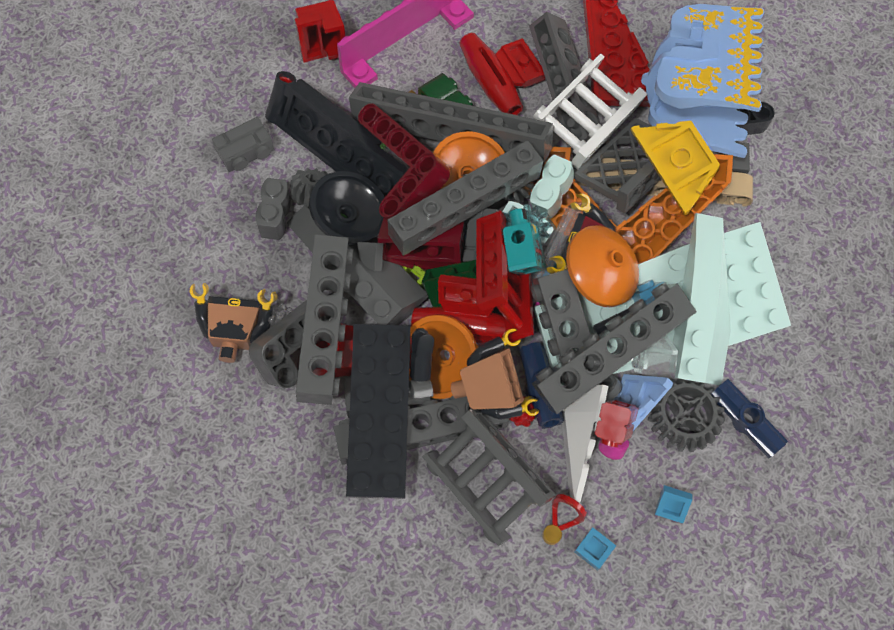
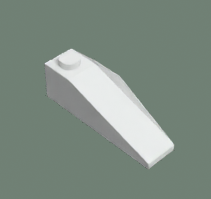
[562,385,608,508]

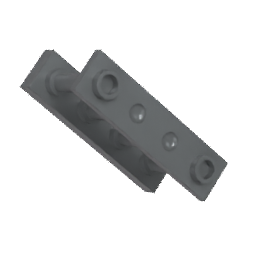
[422,409,556,546]

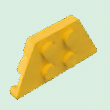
[631,121,720,216]

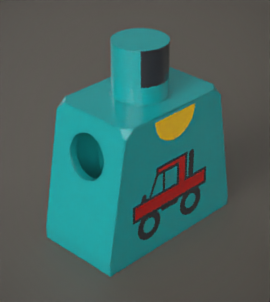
[503,208,547,275]

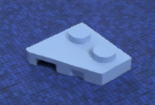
[614,374,673,431]

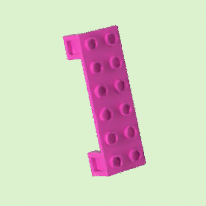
[337,0,474,88]

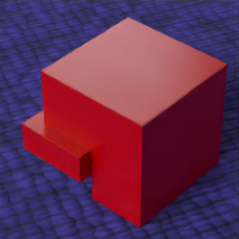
[294,0,346,63]

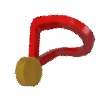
[542,494,587,545]

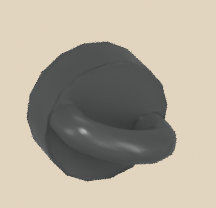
[598,374,622,403]

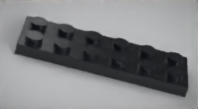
[346,324,411,499]

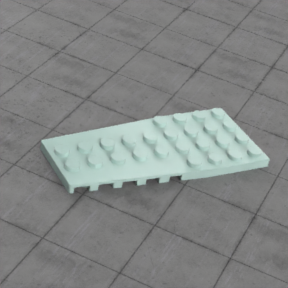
[533,222,791,386]

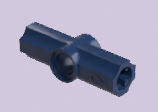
[519,342,564,429]
[711,379,788,459]

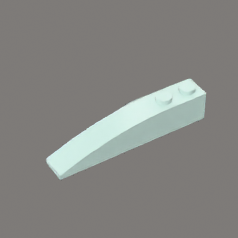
[667,213,731,385]

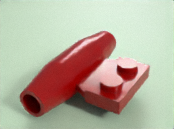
[459,33,546,115]
[411,275,521,344]

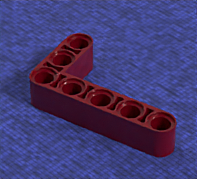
[358,103,450,220]

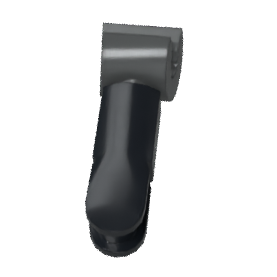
[408,328,434,405]

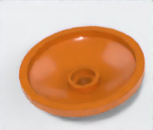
[433,131,505,190]
[566,225,639,307]
[409,315,477,399]

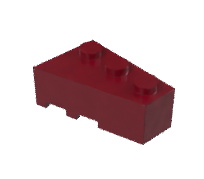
[378,218,465,270]

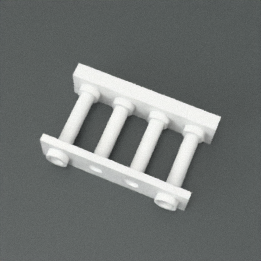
[533,54,647,170]

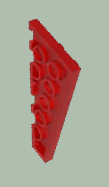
[583,0,650,107]

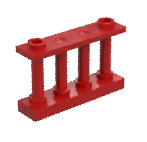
[476,210,534,342]

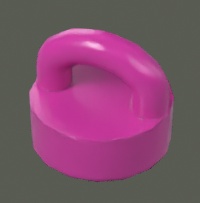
[598,438,629,460]

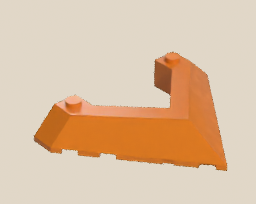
[531,147,733,264]

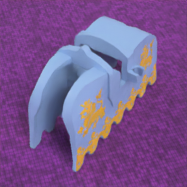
[641,4,764,158]

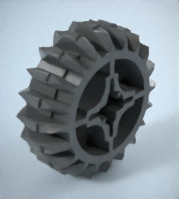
[648,378,725,452]

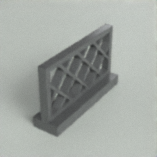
[574,118,661,214]

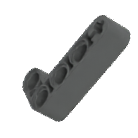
[249,291,344,388]

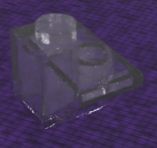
[632,324,678,379]

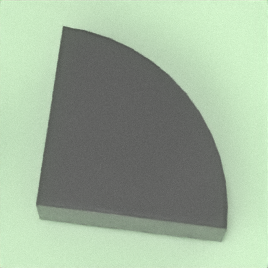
[358,242,383,271]

